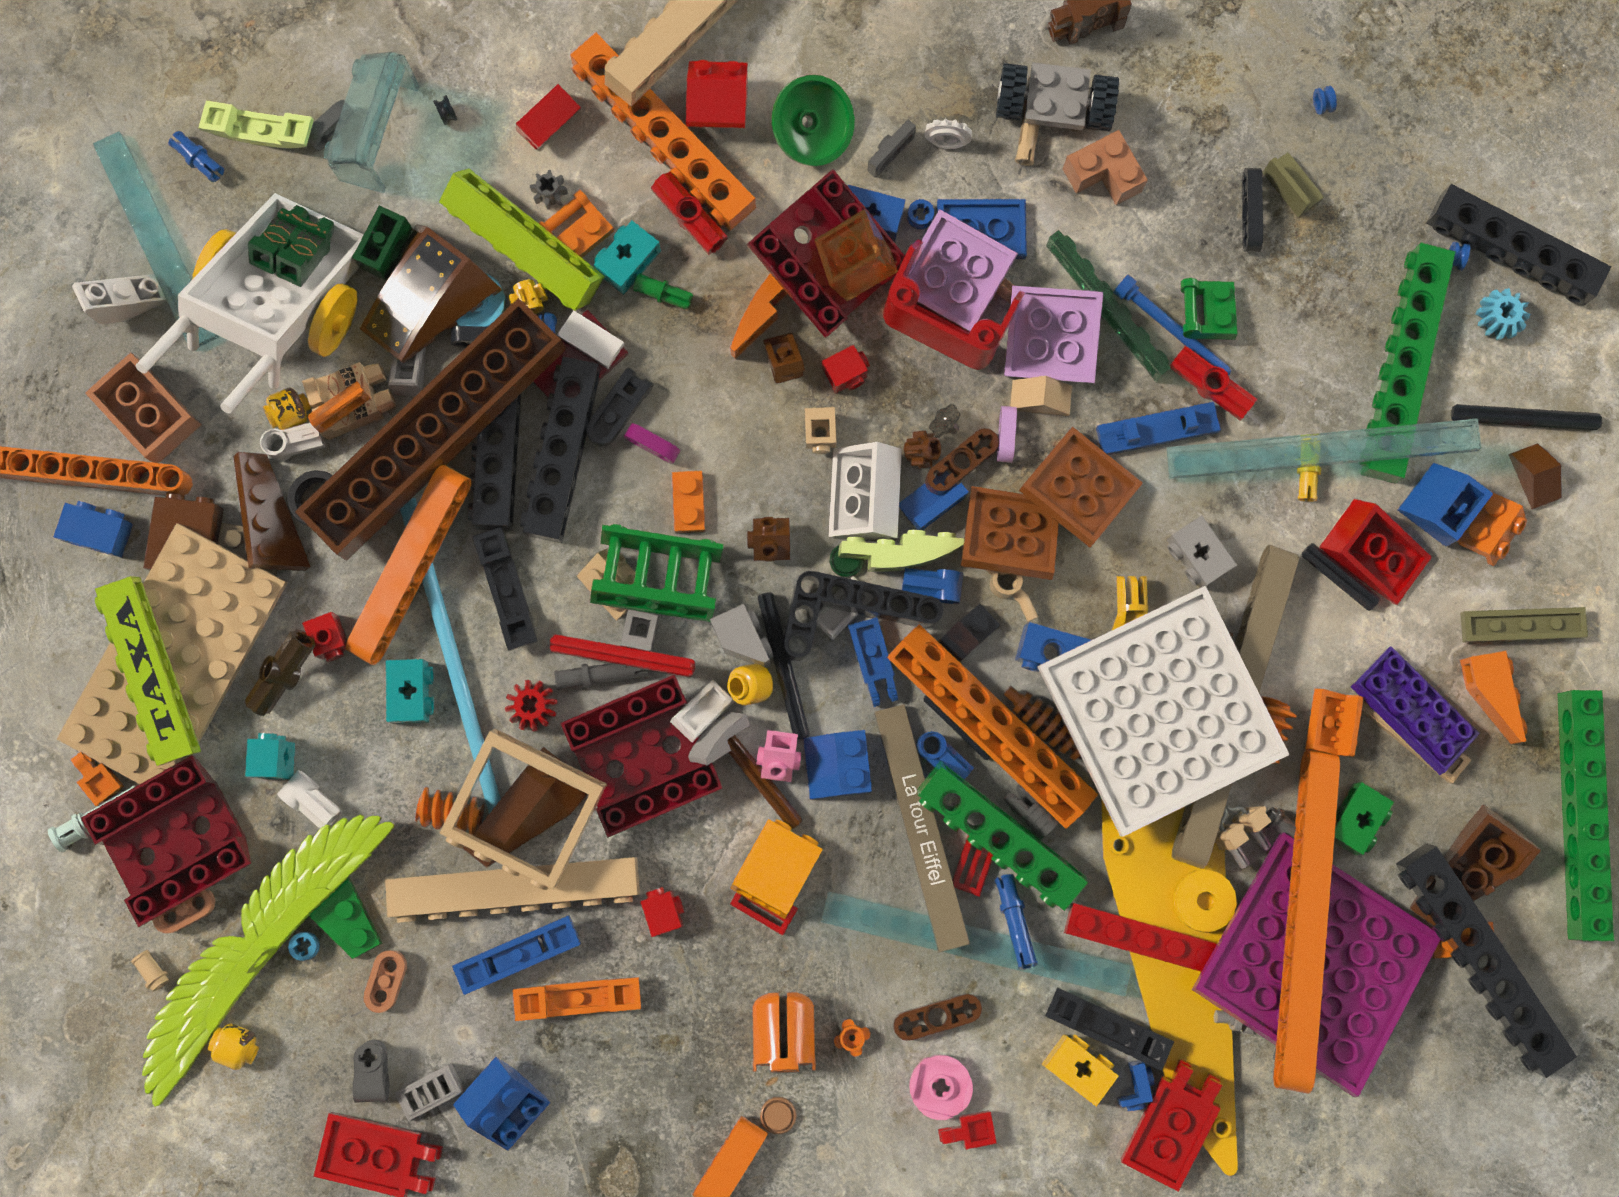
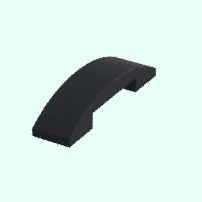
[472,527,538,651]
[1045,987,1174,1071]

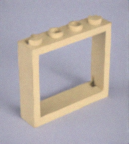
[440,729,607,890]

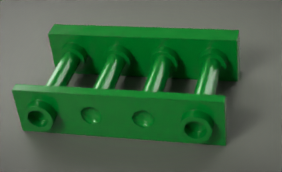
[590,524,724,622]

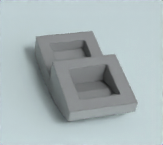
[688,711,750,765]

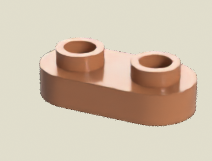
[152,889,215,933]
[363,950,407,1013]

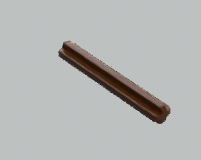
[727,735,803,830]

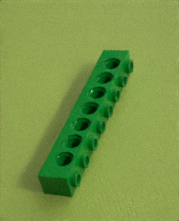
[1359,243,1456,484]
[1557,690,1614,941]

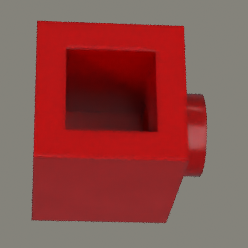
[822,345,870,394]
[302,612,347,662]
[640,887,685,937]

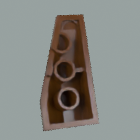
[1410,804,1541,926]

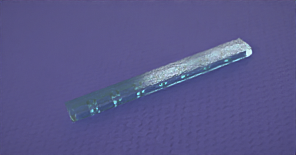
[93,131,219,347]

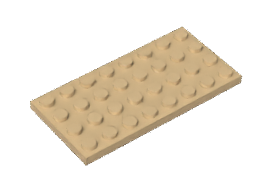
[57,523,288,784]

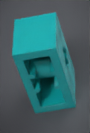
[594,220,661,295]
[386,659,434,724]
[245,733,295,780]

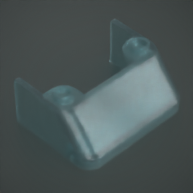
[324,51,420,193]

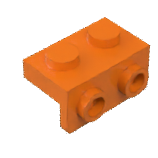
[1458,492,1527,566]
[1305,689,1363,757]

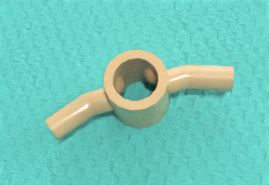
[986,570,1038,622]

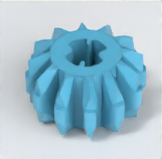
[1475,288,1531,340]

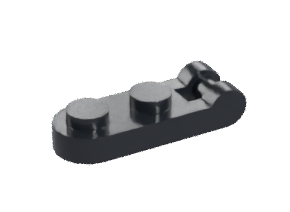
[587,367,654,446]

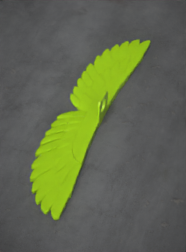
[142,815,395,1107]

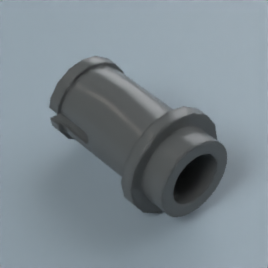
[1265,807,1296,839]

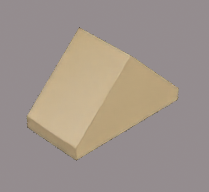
[1010,376,1072,416]

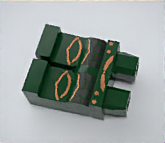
[248,205,334,287]

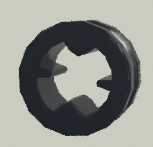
[433,95,458,125]

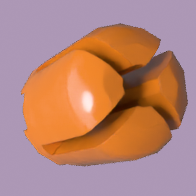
[753,992,816,1072]

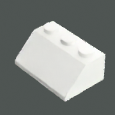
[829,442,902,540]

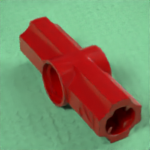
[651,171,728,255]
[1169,345,1257,421]

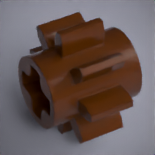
[904,430,941,469]

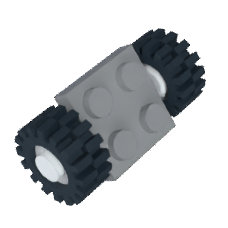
[996,62,1119,132]

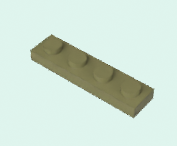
[1460,607,1588,643]

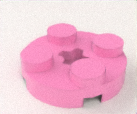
[909,1054,973,1120]

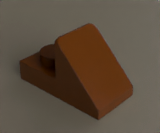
[763,332,805,383]

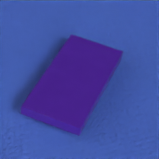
[1350,646,1480,775]

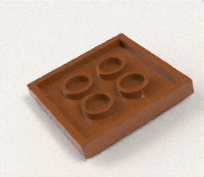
[1019,426,1143,548]
[961,486,1059,580]

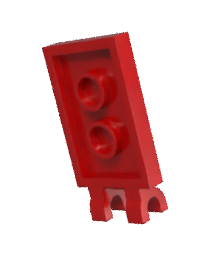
[1121,1059,1222,1192]
[313,1112,443,1197]

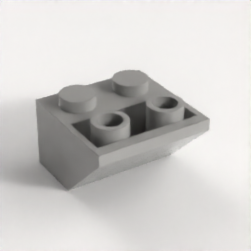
[710,604,773,668]

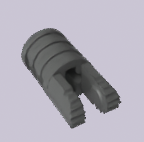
[1004,784,1059,840]

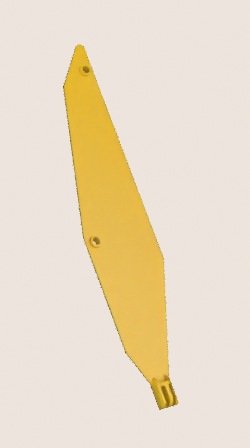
[1101,576,1238,1176]

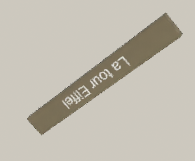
[874,704,969,953]

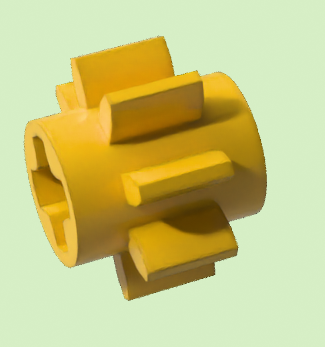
[509,279,548,314]

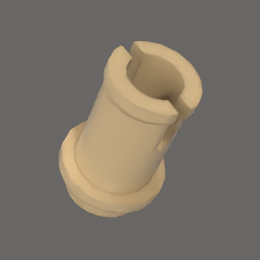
[131,950,169,992]

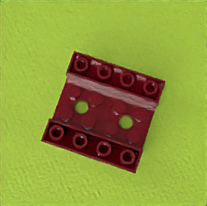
[746,169,905,338]
[560,674,723,838]
[81,755,251,927]

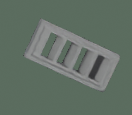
[388,347,426,396]
[395,1063,466,1121]

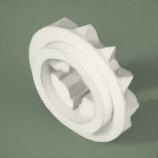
[925,118,972,149]

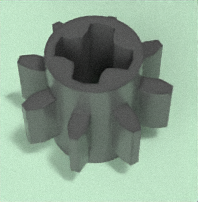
[530,170,568,210]

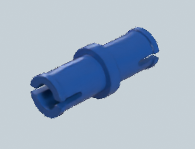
[168,131,224,182]

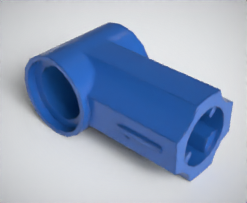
[902,568,964,604]
[916,731,974,779]

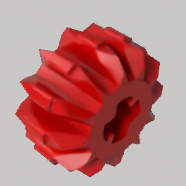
[505,679,558,732]

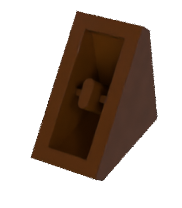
[1508,443,1562,509]

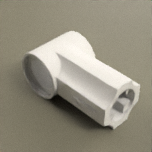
[260,423,326,461]
[277,770,342,828]

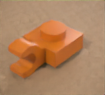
[71,752,124,806]

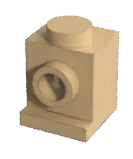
[805,407,836,454]

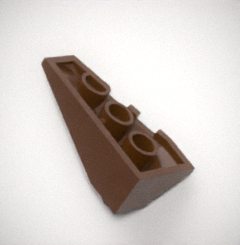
[462,747,587,868]

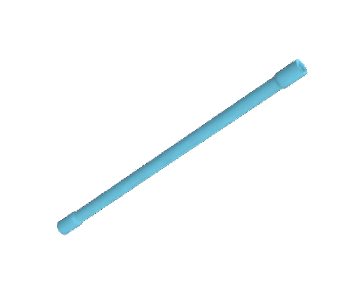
[400,498,501,814]

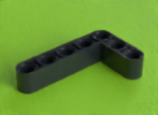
[782,571,943,661]

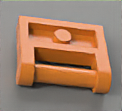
[539,189,614,258]

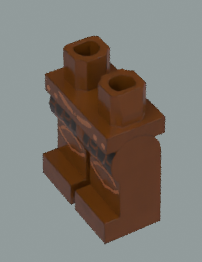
[1047,0,1132,45]

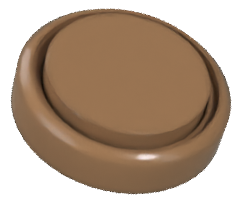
[760,1097,796,1134]

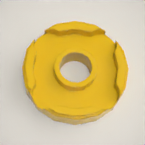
[1173,870,1237,932]

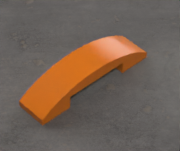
[513,977,641,1021]

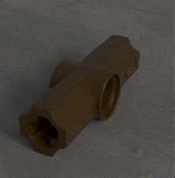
[245,629,316,716]

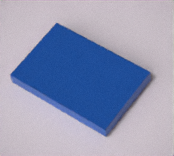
[937,199,1027,259]

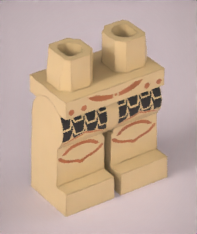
[302,362,396,440]

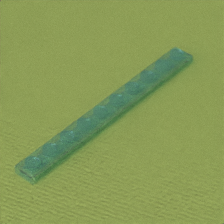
[1166,419,1481,479]
[821,891,1132,997]

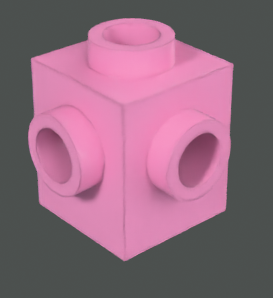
[756,730,802,782]

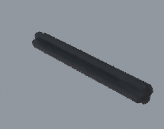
[1451,404,1602,430]
[758,592,810,740]

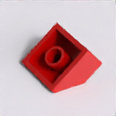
[686,60,748,128]

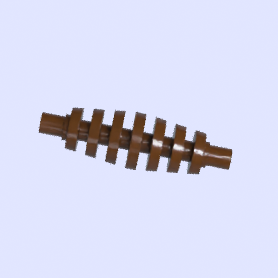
[1003,685,1082,761]

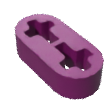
[624,423,680,464]

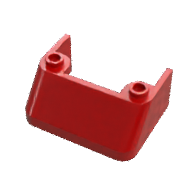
[883,239,1025,370]

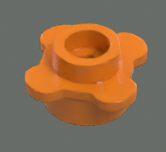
[834,1019,870,1057]

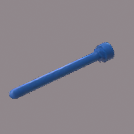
[1113,274,1231,376]

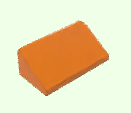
[308,381,370,433]

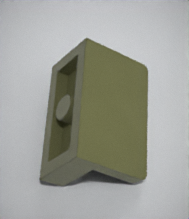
[1262,152,1324,218]

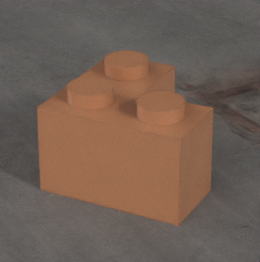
[1062,130,1148,205]

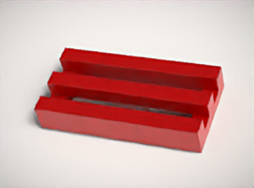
[952,835,1000,897]
[730,892,799,935]

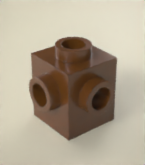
[747,517,790,562]

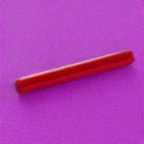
[549,634,695,677]

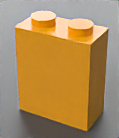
[730,819,823,919]

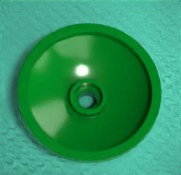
[772,75,855,166]

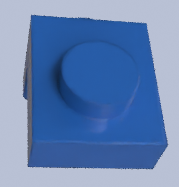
[1117,1060,1155,1111]

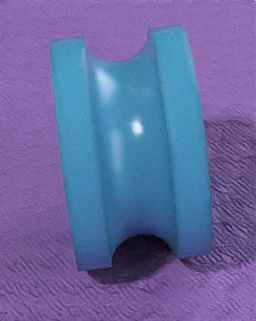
[288,932,320,961]

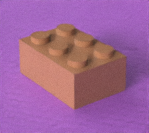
[85,352,202,463]

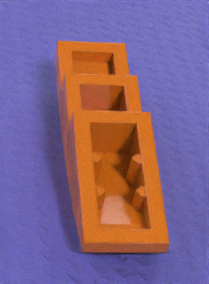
[730,273,788,359]

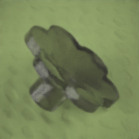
[929,404,961,438]

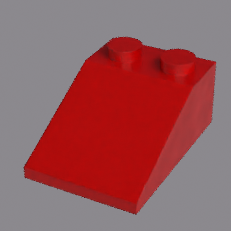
[1319,499,1432,605]

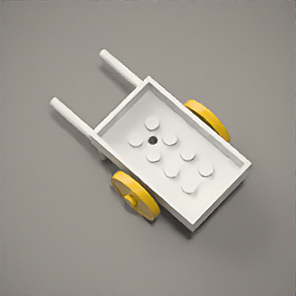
[136,193,364,413]

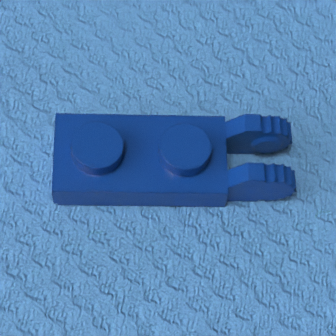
[848,617,899,707]

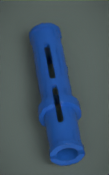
[995,874,1038,970]

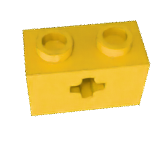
[1042,1034,1118,1107]

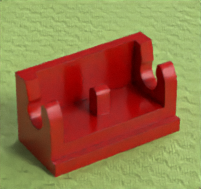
[516,84,581,150]

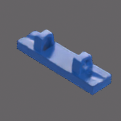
[1096,402,1221,455]
[452,915,581,995]

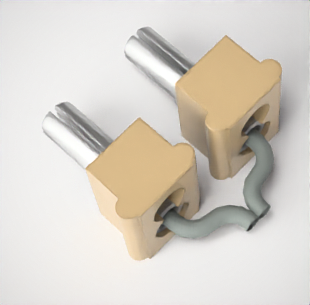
[1215,805,1272,869]

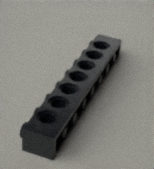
[1396,843,1577,1078]

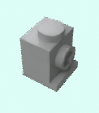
[620,609,660,652]

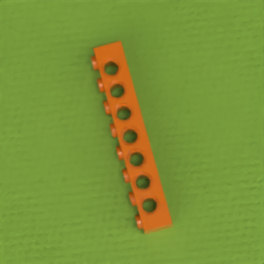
[570,32,756,231]
[887,624,1098,829]

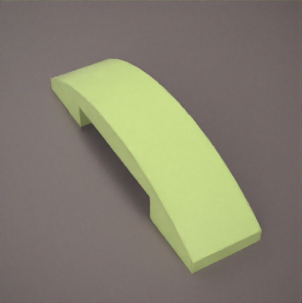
[198,101,314,148]

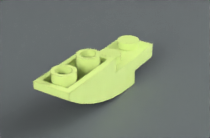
[838,530,964,572]

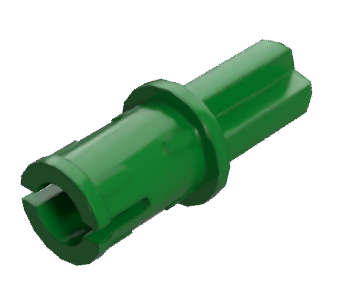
[633,273,693,309]

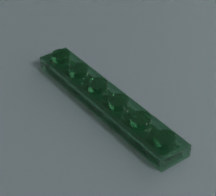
[1046,230,1171,382]

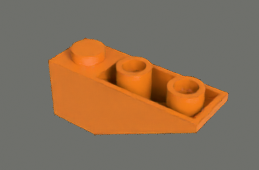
[1460,651,1527,744]

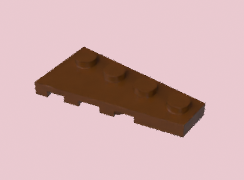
[233,451,311,571]

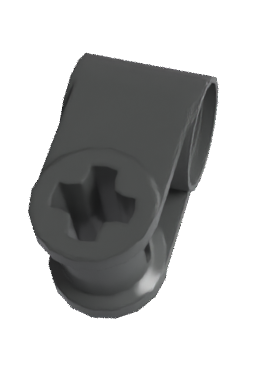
[353,1039,390,1103]

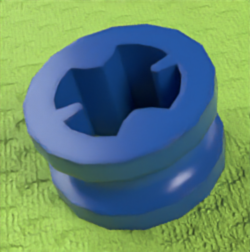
[1313,86,1337,115]
[907,199,934,229]
[1449,241,1470,271]

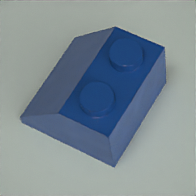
[803,730,872,800]

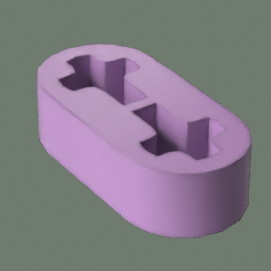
[997,406,1017,463]

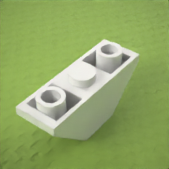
[72,274,167,324]

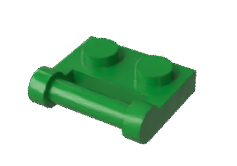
[1180,278,1238,340]

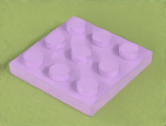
[907,209,1018,331]
[1004,286,1103,383]

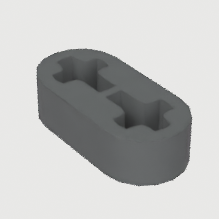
[308,100,356,150]

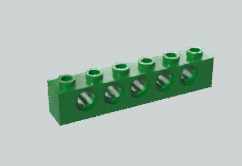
[917,761,1088,911]

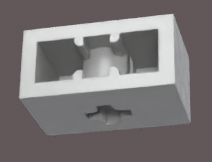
[1167,515,1237,588]

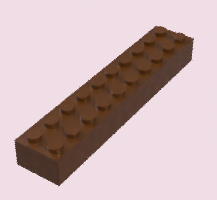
[295,298,566,561]

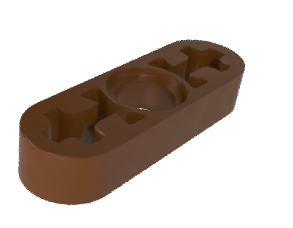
[925,428,999,495]
[893,993,982,1041]

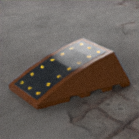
[360,224,502,364]

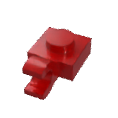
[938,1110,997,1150]

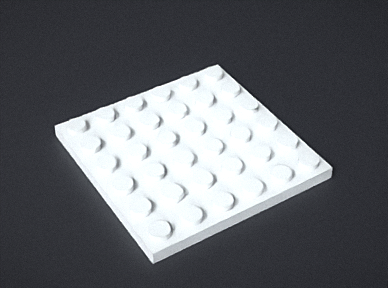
[1037,586,1289,837]

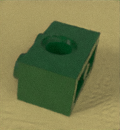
[352,205,413,280]

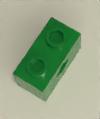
[1334,782,1394,855]

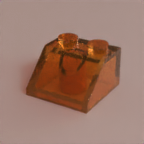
[814,209,898,301]

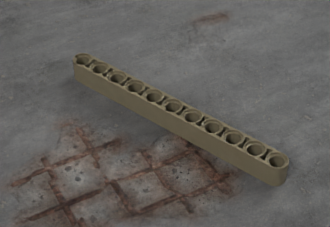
[1172,544,1299,869]

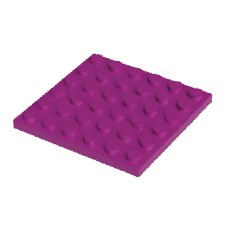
[1192,832,1440,1097]

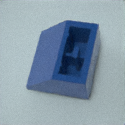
[1397,463,1493,547]
[453,1057,550,1151]

